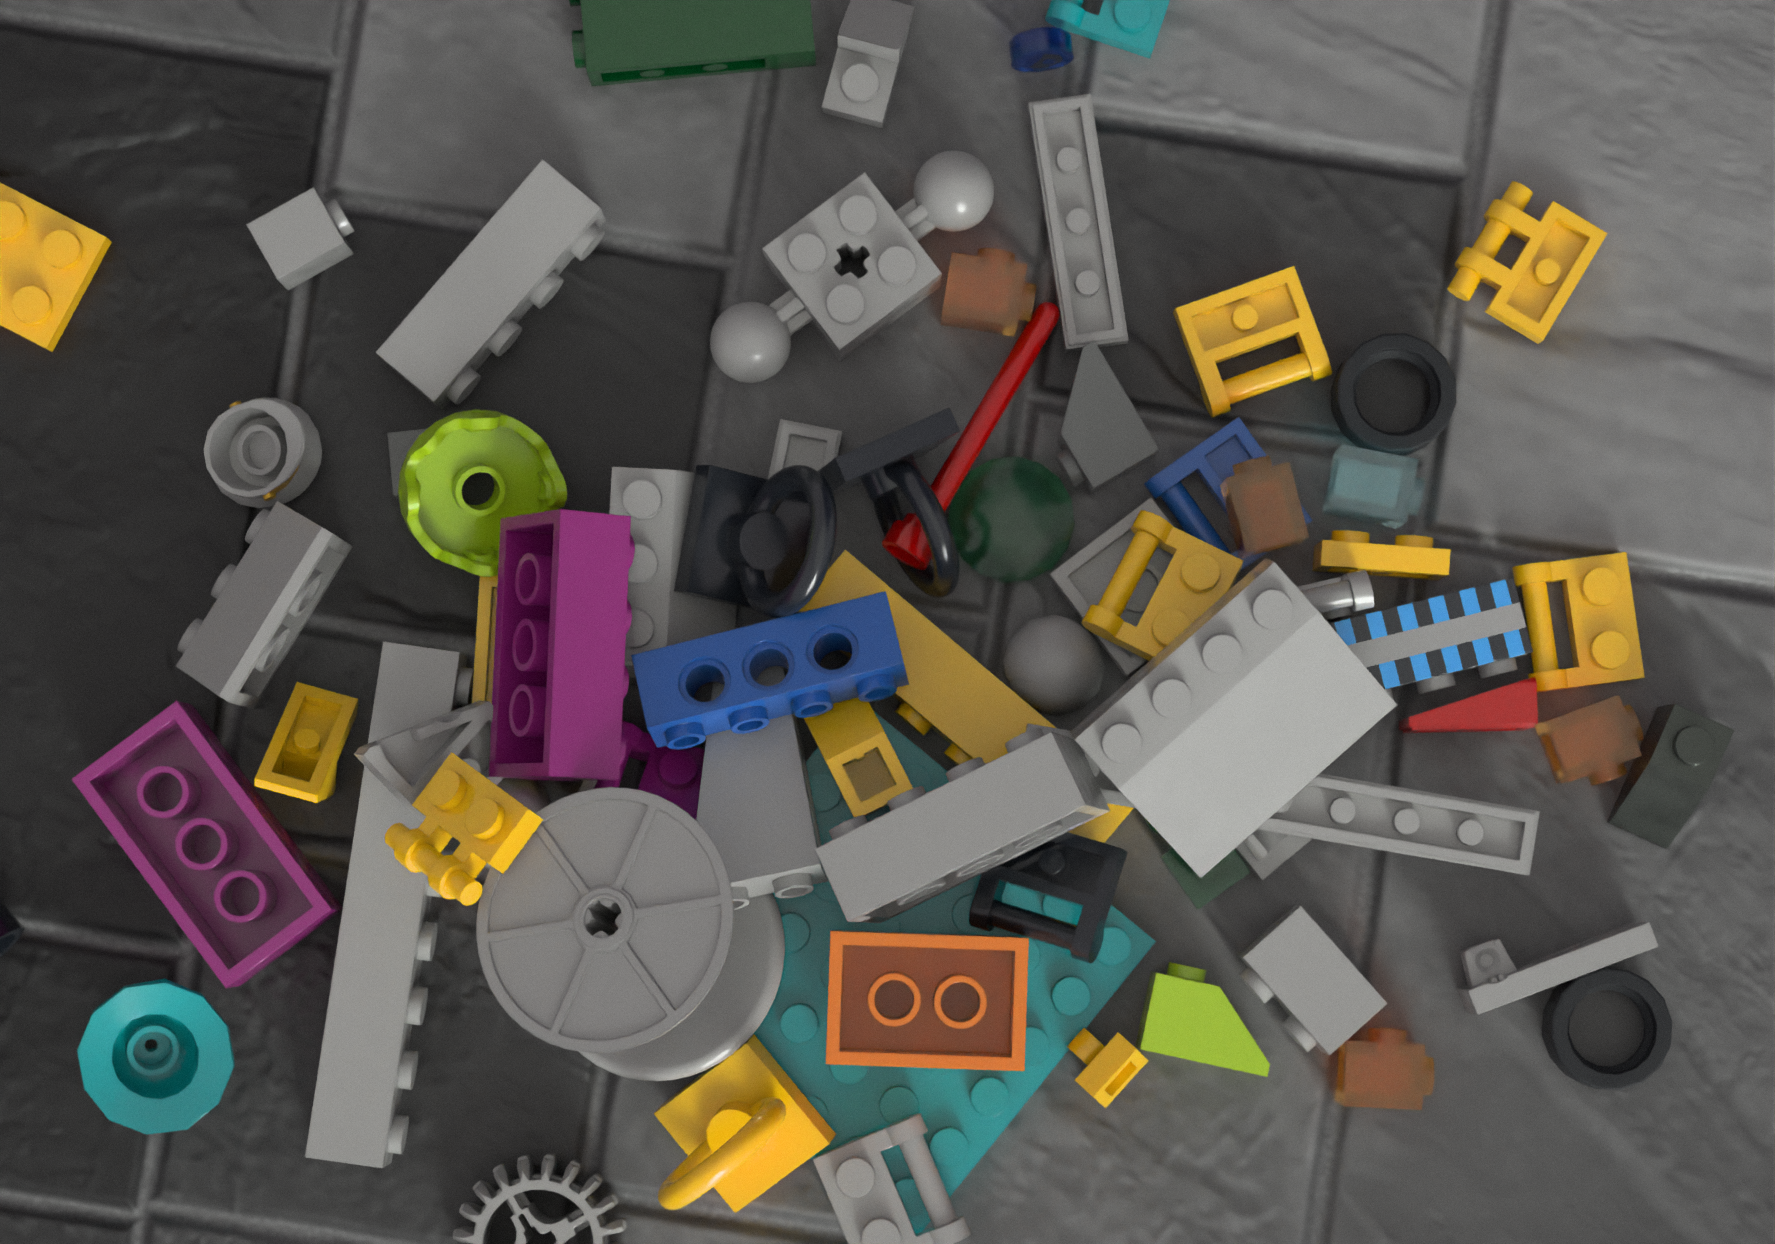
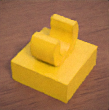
[1067,1028,1148,1108]

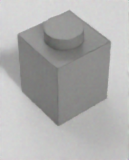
[246,187,355,290]

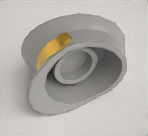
[203,397,322,508]

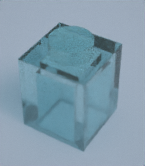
[1322,444,1425,529]

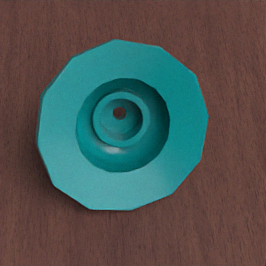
[77,979,235,1135]

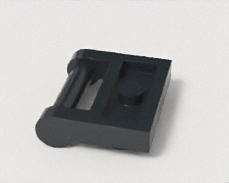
[969,832,1128,964]

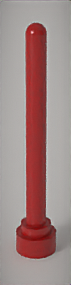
[881,302,1060,570]

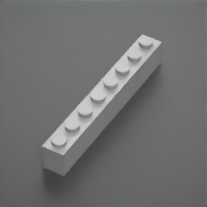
[305,641,474,1168]

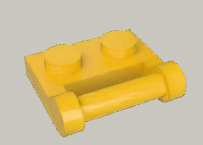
[1173,266,1332,418]
[1081,510,1243,661]
[1512,552,1645,692]

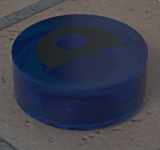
[1009,27,1074,72]

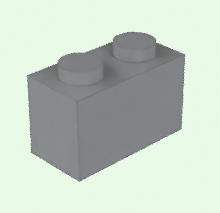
[1237,905,1388,1055]

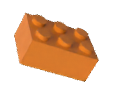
[826,930,1029,1071]

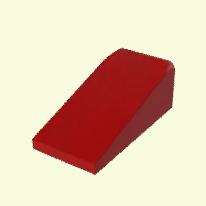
[1399,677,1538,733]

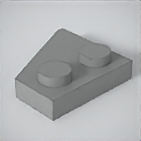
[354,701,503,823]

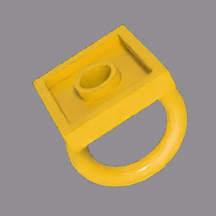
[654,1034,836,1213]

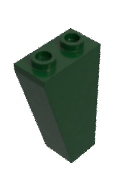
[569,0,816,87]

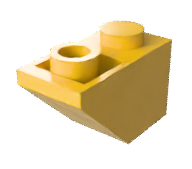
[804,698,913,817]

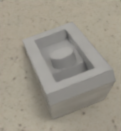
[822,0,915,128]

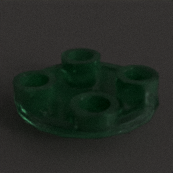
[948,456,1075,584]

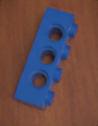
[631,591,909,750]

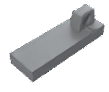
[1457,921,1659,1015]

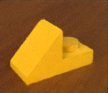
[254,682,358,803]

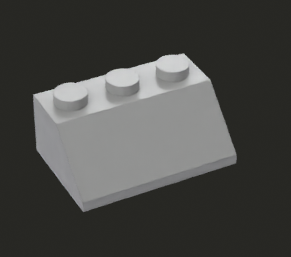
[609,467,737,666]
[176,501,353,709]

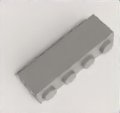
[376,159,606,410]

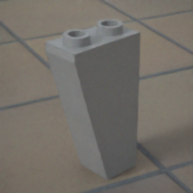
[696,666,828,910]

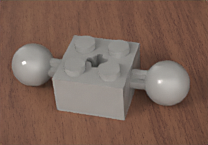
[710,150,994,383]

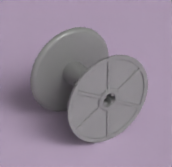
[476,787,785,1081]

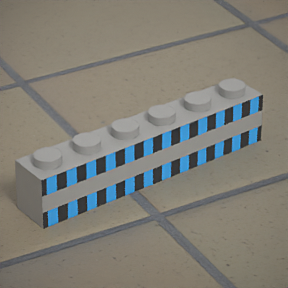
[1329,578,1533,701]

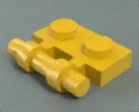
[1447,181,1608,344]
[385,752,543,906]

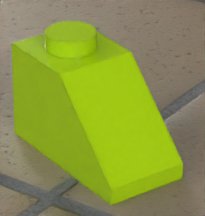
[1135,962,1270,1077]

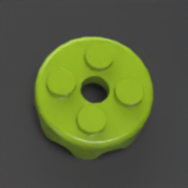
[398,409,567,577]

